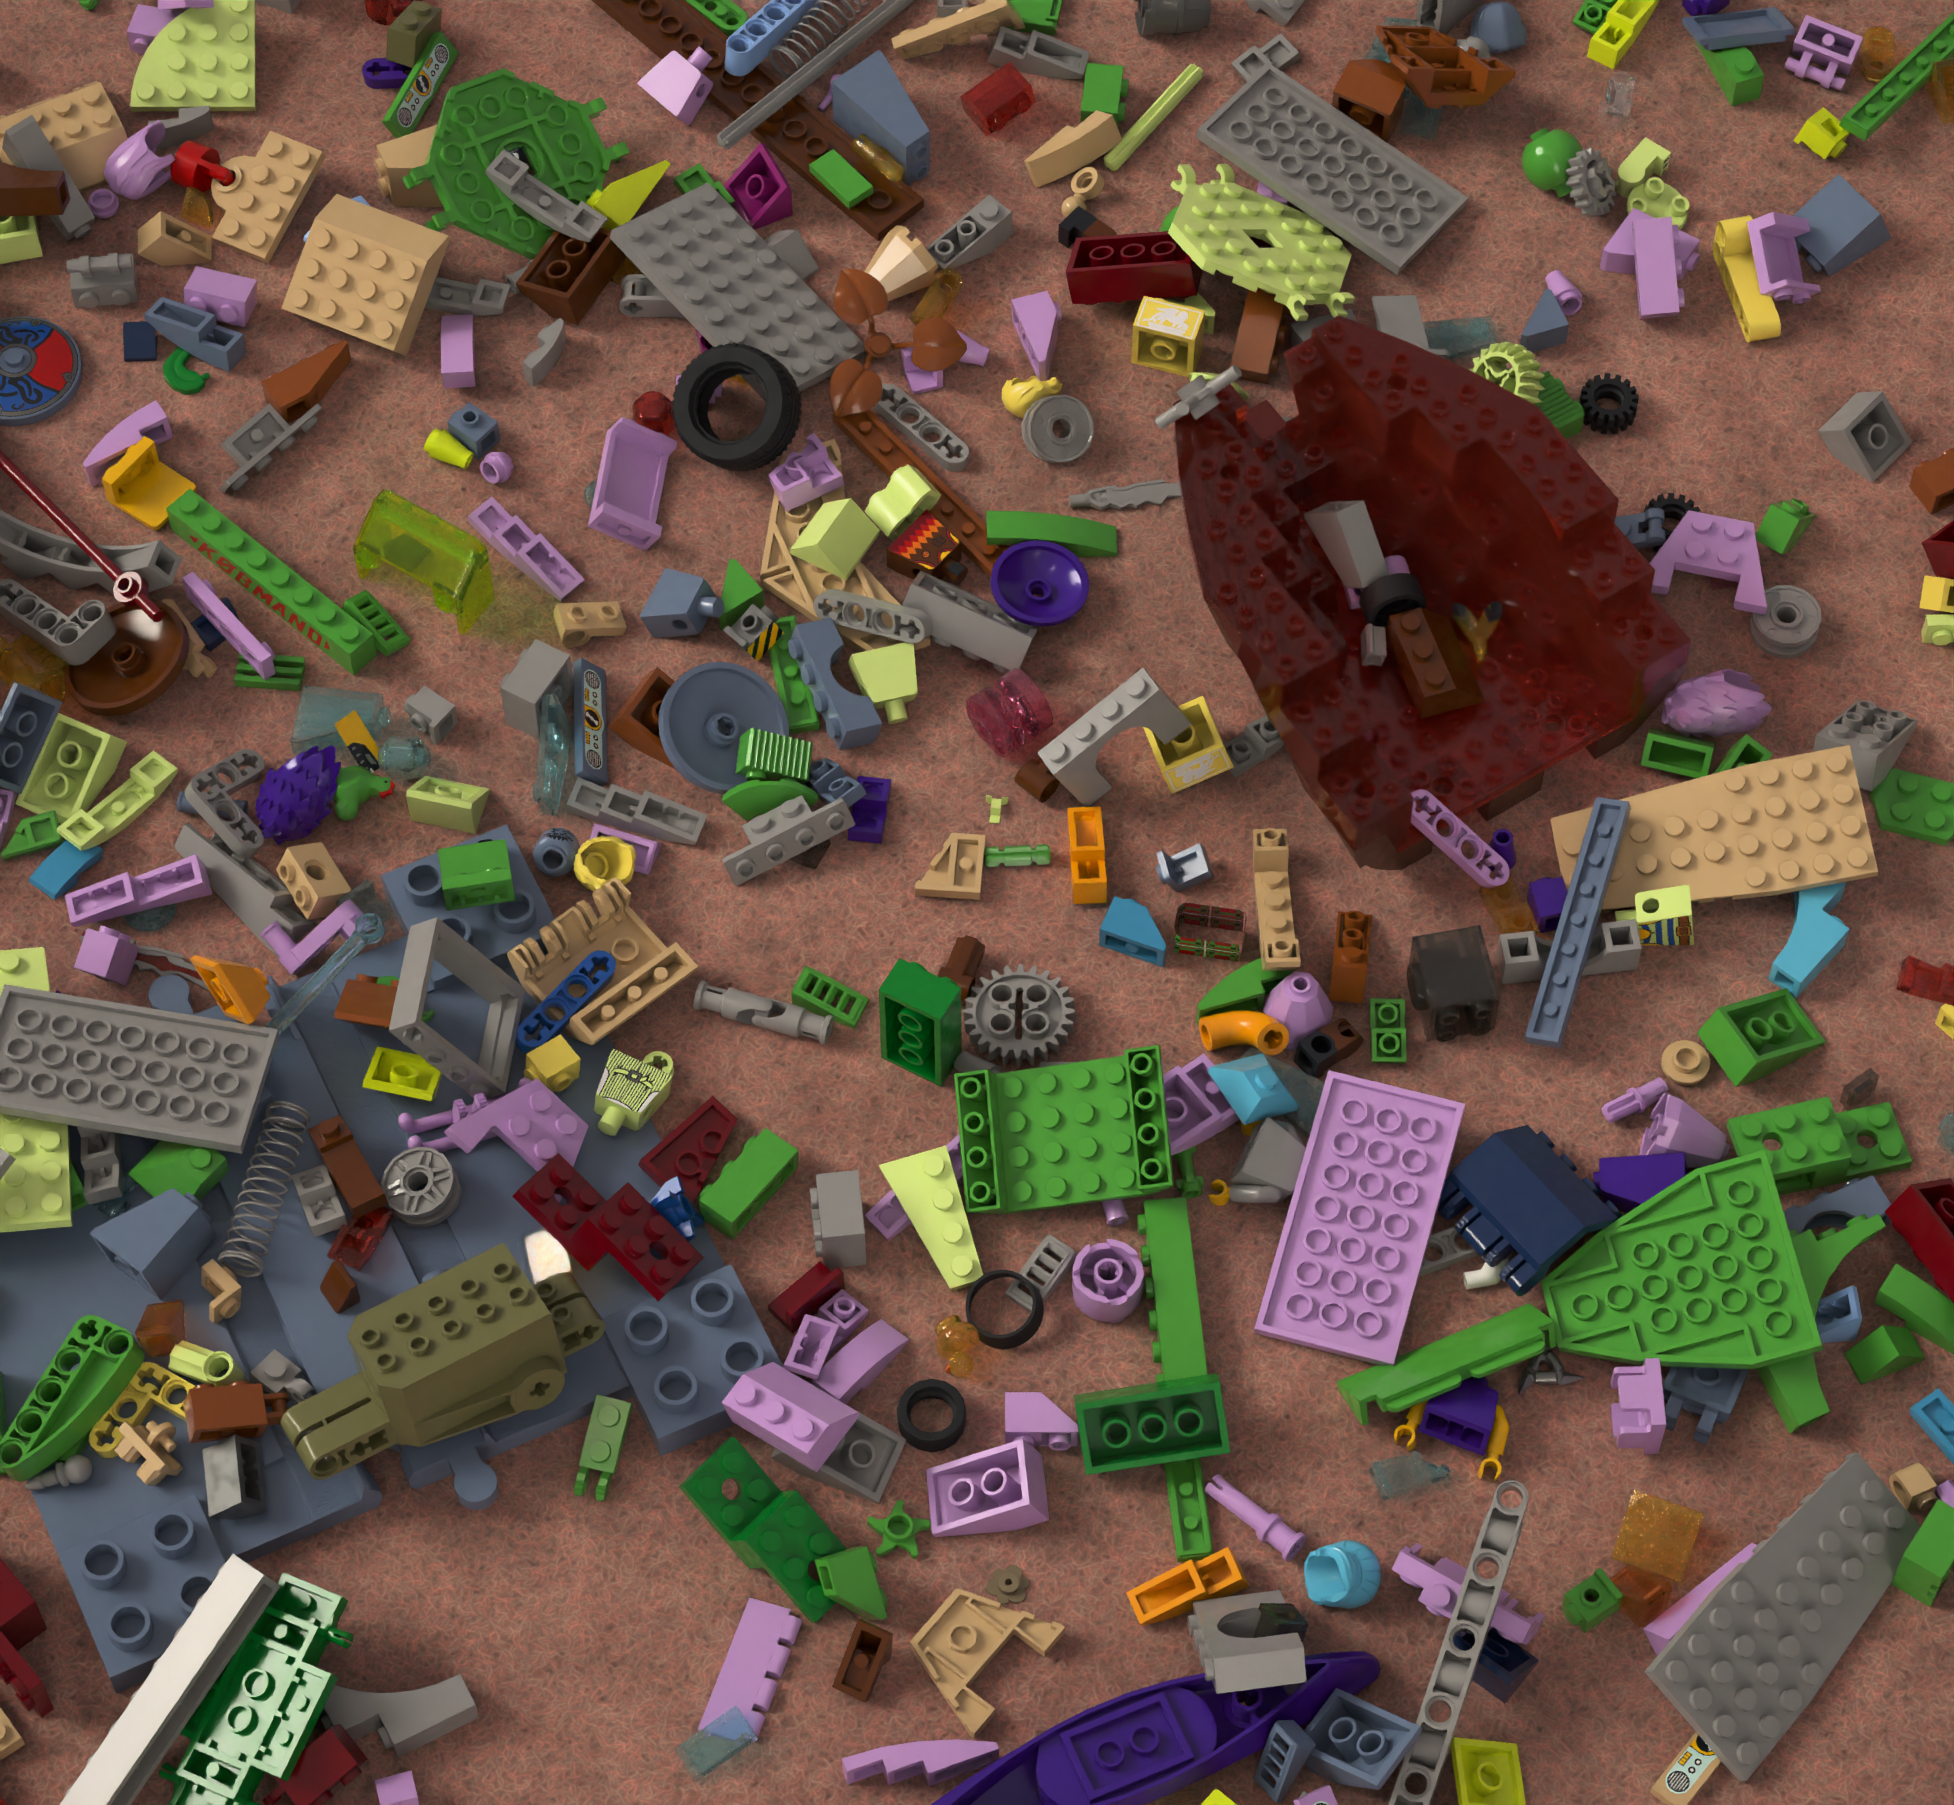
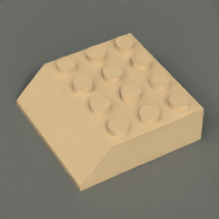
[281,194,451,356]

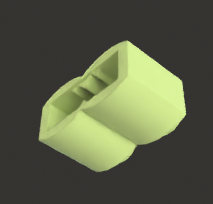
[864,464,941,541]

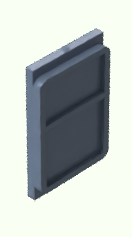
[1682,7,1795,50]

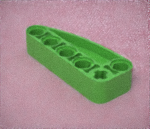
[0,1315,145,1482]

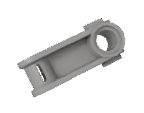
[619,274,685,318]

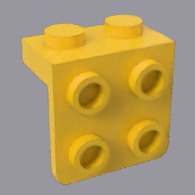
[101,436,196,530]

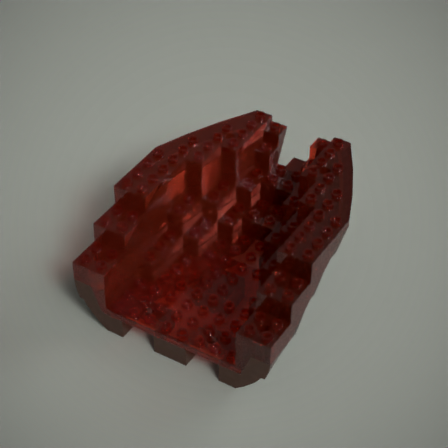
[1173,315,1691,870]

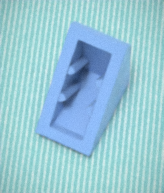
[1815,1285,1862,1343]

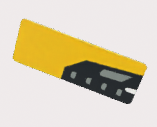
[334,710,386,773]

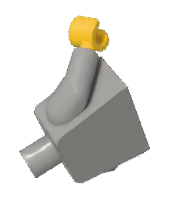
[1208,1117,1306,1206]

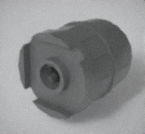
[1134,0,1211,36]

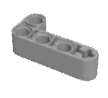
[0,579,117,665]

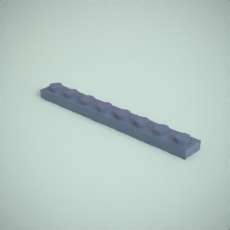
[1525,797,1631,1048]

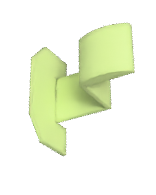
[986,795,1008,823]

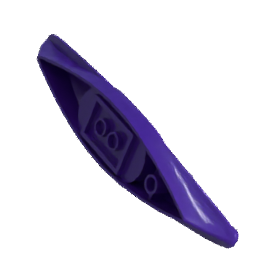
[931,1651,1381,1805]

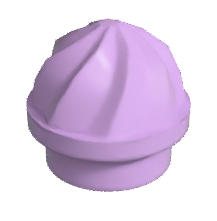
[480,452,514,484]

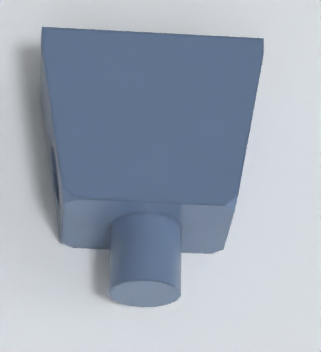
[639,568,724,638]

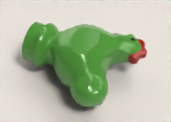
[332,762,395,821]

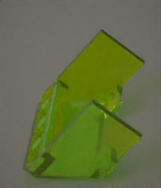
[353,489,495,635]

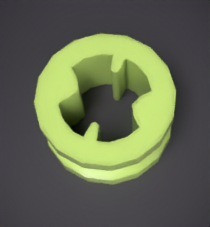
[642,1051,674,1077]

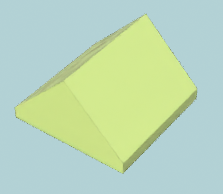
[790,498,880,580]
[406,776,490,834]

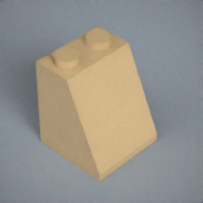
[374,125,443,207]

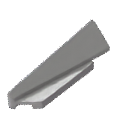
[175,824,314,957]

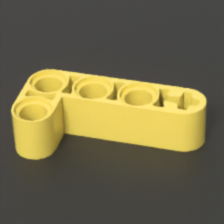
[1713,215,1781,342]

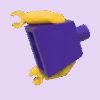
[1394,1376,1509,1482]

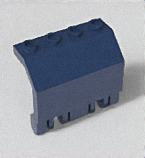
[1437,1125,1623,1296]

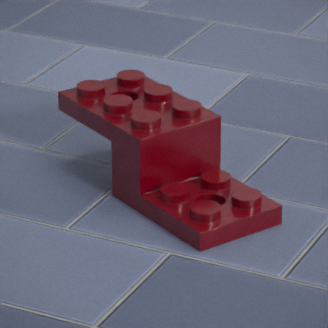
[512,1153,704,1302]
[0,1559,54,1718]

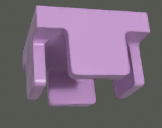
[1610,1358,1666,1455]

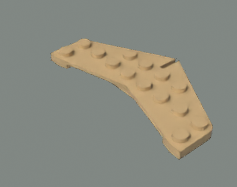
[760,439,930,652]

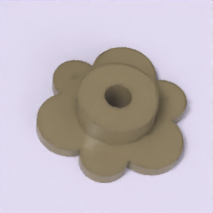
[987,1565,1029,1604]

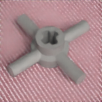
[1155,365,1242,430]

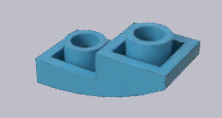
[29,840,103,900]

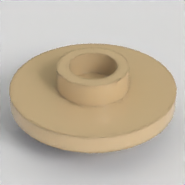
[1661,1040,1710,1085]

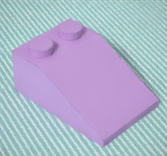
[926,1439,1049,1537]

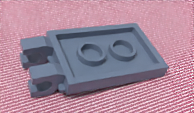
[1663,1366,1750,1445]

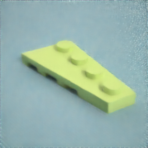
[879,1145,984,1291]

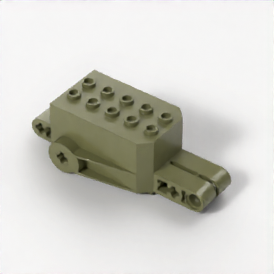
[280,1242,605,1480]

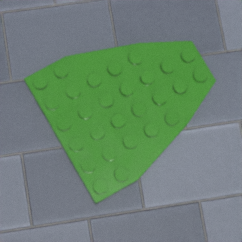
[1541,1149,1824,1369]

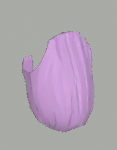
[103,120,175,200]

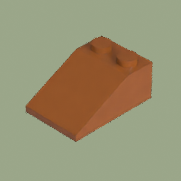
[607,667,675,769]
[334,974,399,1029]

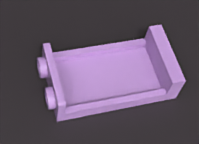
[588,417,677,550]

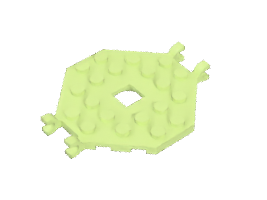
[1168,164,1355,321]

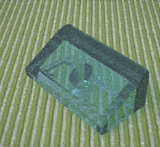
[1400,93,1446,141]

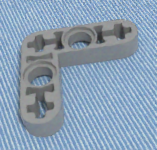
[185,749,264,858]

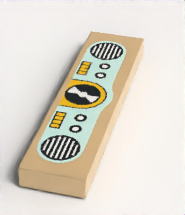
[1650,1732,1722,1805]

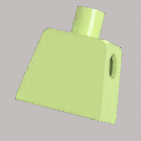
[848,642,918,724]

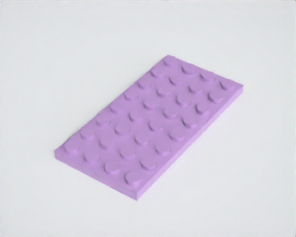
[1254,1070,1465,1366]

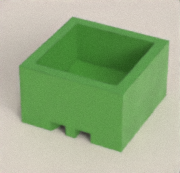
[1891,1499,1954,1607]

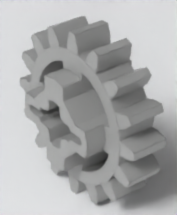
[1566,148,1617,218]

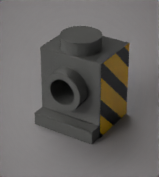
[723,604,784,662]

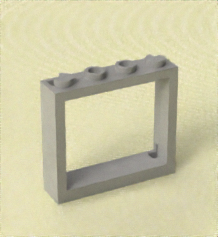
[388,917,525,1099]

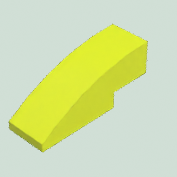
[1587,0,1660,69]

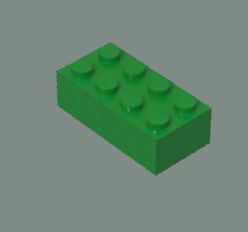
[879,958,962,1087]
[1074,1373,1231,1475]

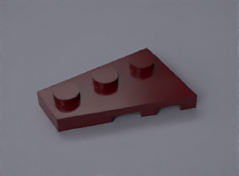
[638,1096,738,1205]

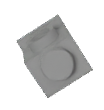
[404,685,458,745]

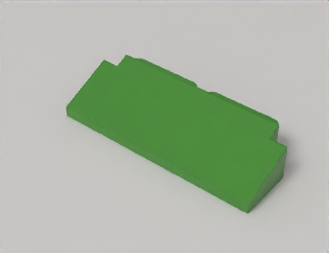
[1337,1303,1557,1426]

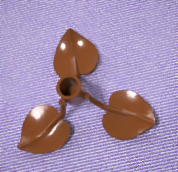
[829,268,967,417]

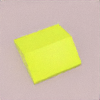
[362,1046,442,1101]
[1450,1737,1526,1805]

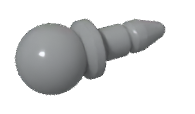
[25,1454,93,1490]

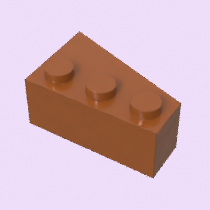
[1230,287,1291,384]

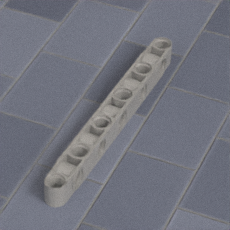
[1389,1480,1528,1805]

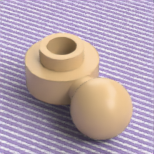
[1061,167,1104,218]

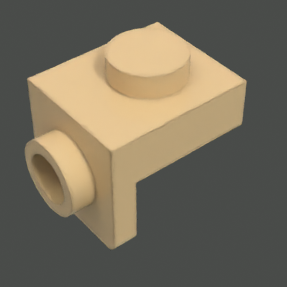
[201,1259,241,1324]

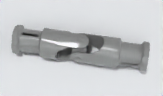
[693,980,834,1045]

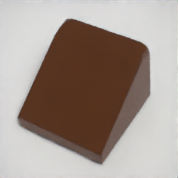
[320,1259,360,1314]

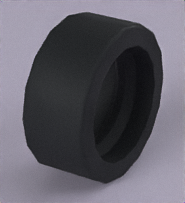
[1359,573,1427,630]
[897,1379,966,1452]

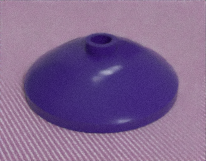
[990,540,1089,627]

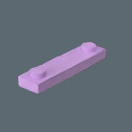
[182,571,275,680]

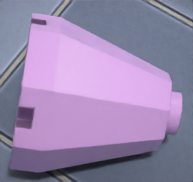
[1263,971,1333,1051]
[1639,1092,1730,1168]

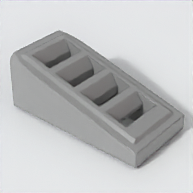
[1005,1234,1076,1313]

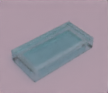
[675,1706,758,1781]

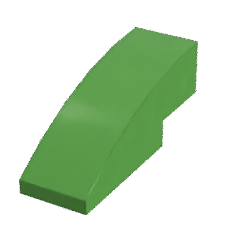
[1196,957,1293,1026]
[1875,1264,1954,1354]

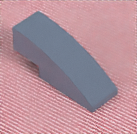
[144,297,246,372]

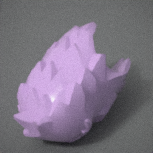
[1662,669,1772,738]

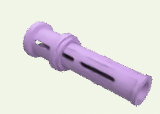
[1205,1474,1307,1562]

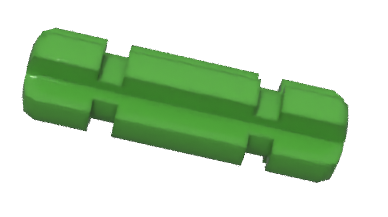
[984,844,1051,867]

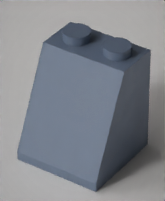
[1793,174,1891,277]
[90,1188,217,1300]

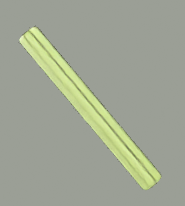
[1103,64,1203,171]

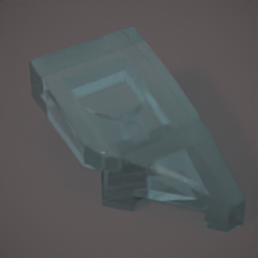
[1369,1450,1450,1501]

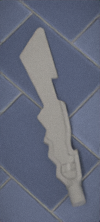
[1069,479,1181,510]

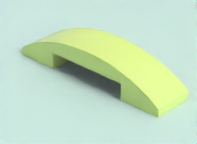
[57,750,178,851]

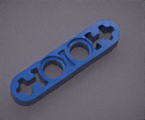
[516,950,616,1054]

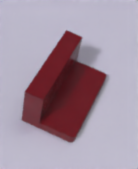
[768,1261,845,1334]

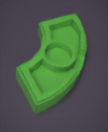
[722,779,818,821]

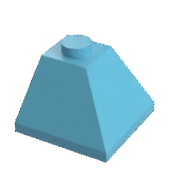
[1208,1053,1300,1125]

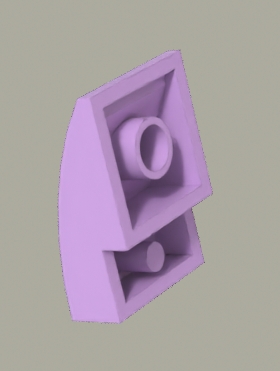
[1163,1053,1240,1155]

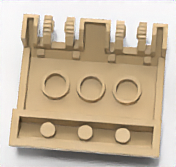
[0,81,128,193]
[507,877,698,1045]

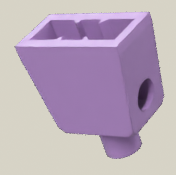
[637,46,713,126]

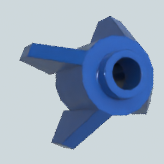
[650,1176,705,1241]

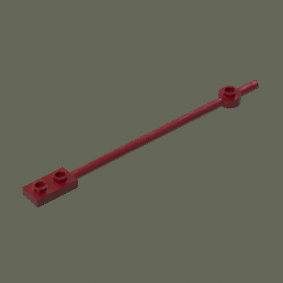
[0,450,164,622]

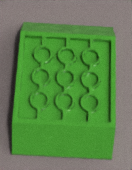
[954,1045,1174,1214]

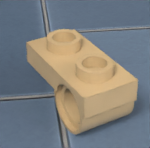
[553,601,627,648]

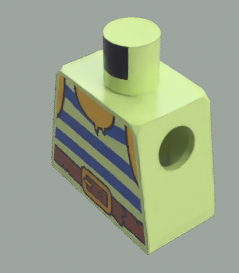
[1615,885,1694,945]

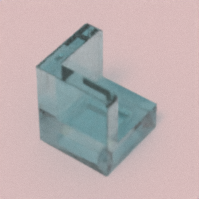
[336,879,391,940]

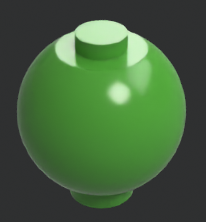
[1522,127,1583,198]

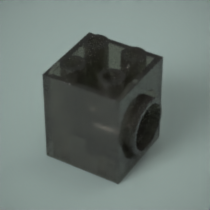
[1407,925,1500,1042]

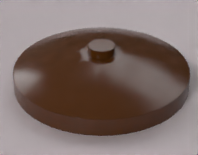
[63,599,189,716]

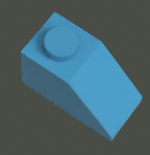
[1099,896,1166,967]

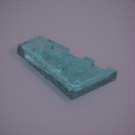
[533,694,574,815]

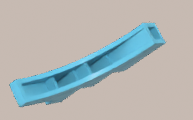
[1768,882,1849,999]

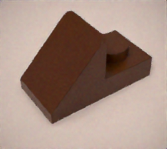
[832,1619,893,1702]

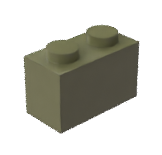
[386,0,442,68]

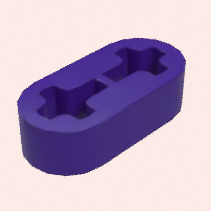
[362,58,413,89]

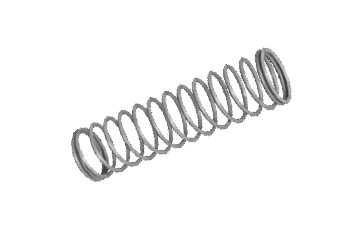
[769,0,870,78]
[218,1101,311,1277]

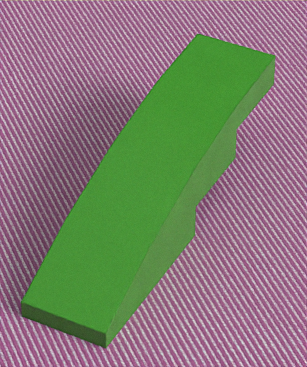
[986,511,1118,557]

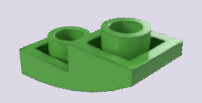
[1572,0,1618,34]
[1369,998,1407,1064]

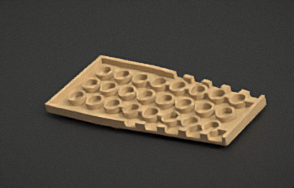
[1550,745,1878,914]

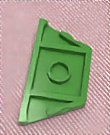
[1868,768,1954,846]

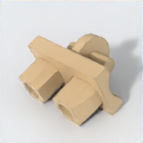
[114,1420,183,1486]

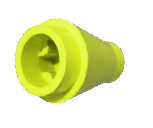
[424,428,474,470]

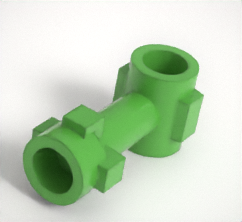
[1171,1146,1204,1199]

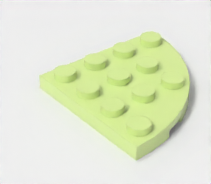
[130,0,256,112]

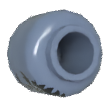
[533,828,580,877]

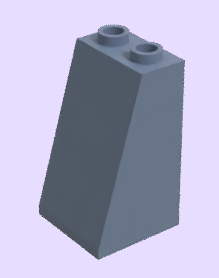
[832,50,930,186]

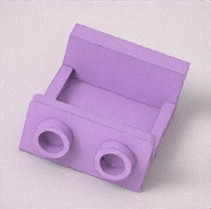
[1747,212,1821,304]

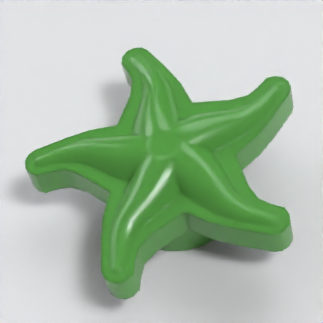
[867,1500,931,1559]

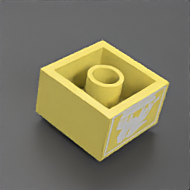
[1131,296,1205,377]
[1143,696,1234,794]

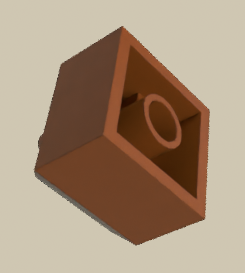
[1332,59,1406,142]

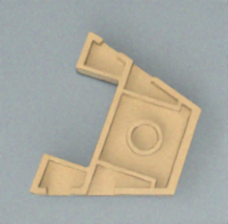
[910,1588,1065,1739]

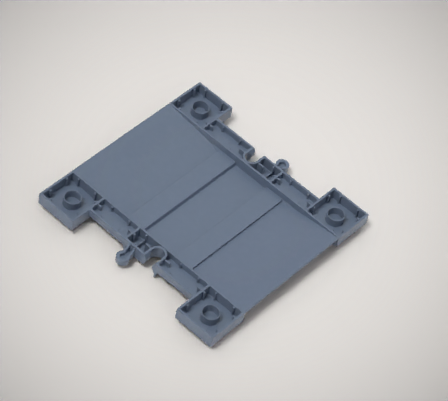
[0,824,783,1694]

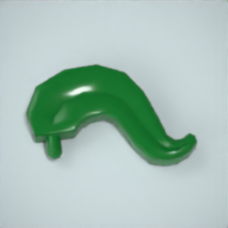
[163,347,210,395]

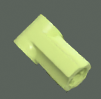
[168,1340,244,1387]

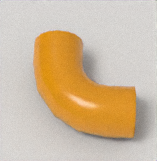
[1199,1010,1289,1056]

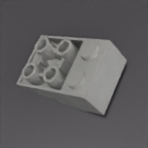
[1813,700,1918,791]

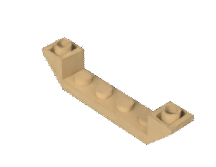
[1253,828,1301,971]

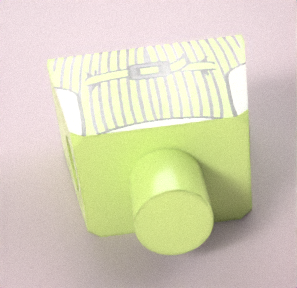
[594,1049,672,1136]

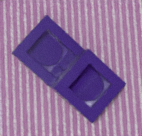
[848,776,891,844]

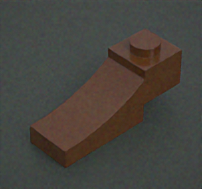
[307,1114,388,1219]

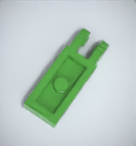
[574,1394,633,1502]

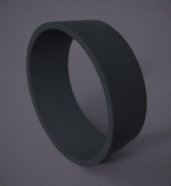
[965,1270,1044,1349]

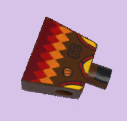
[886,509,968,585]

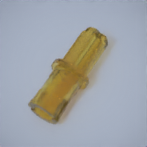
[851,134,904,182]

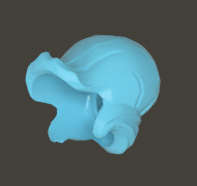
[1304,1540,1381,1609]

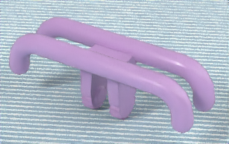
[398,1078,531,1153]

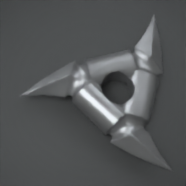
[1519,1343,1585,1396]

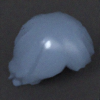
[1470,1,1528,54]

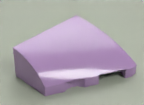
[768,433,845,512]

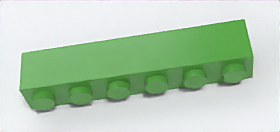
[1137,1197,1208,1382]

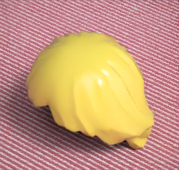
[1002,375,1063,419]
[573,836,637,891]

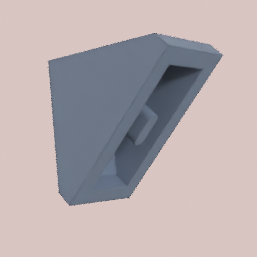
[1520,288,1569,352]

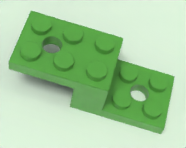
[1726,1096,1912,1190]

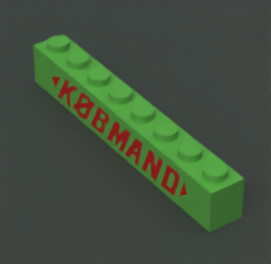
[166,489,377,676]

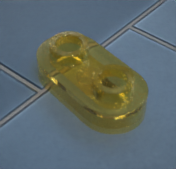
[1861,26,1894,82]

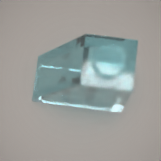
[291,685,390,757]

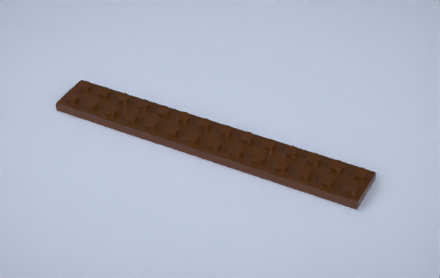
[592,0,924,241]

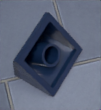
[1453,1627,1539,1704]

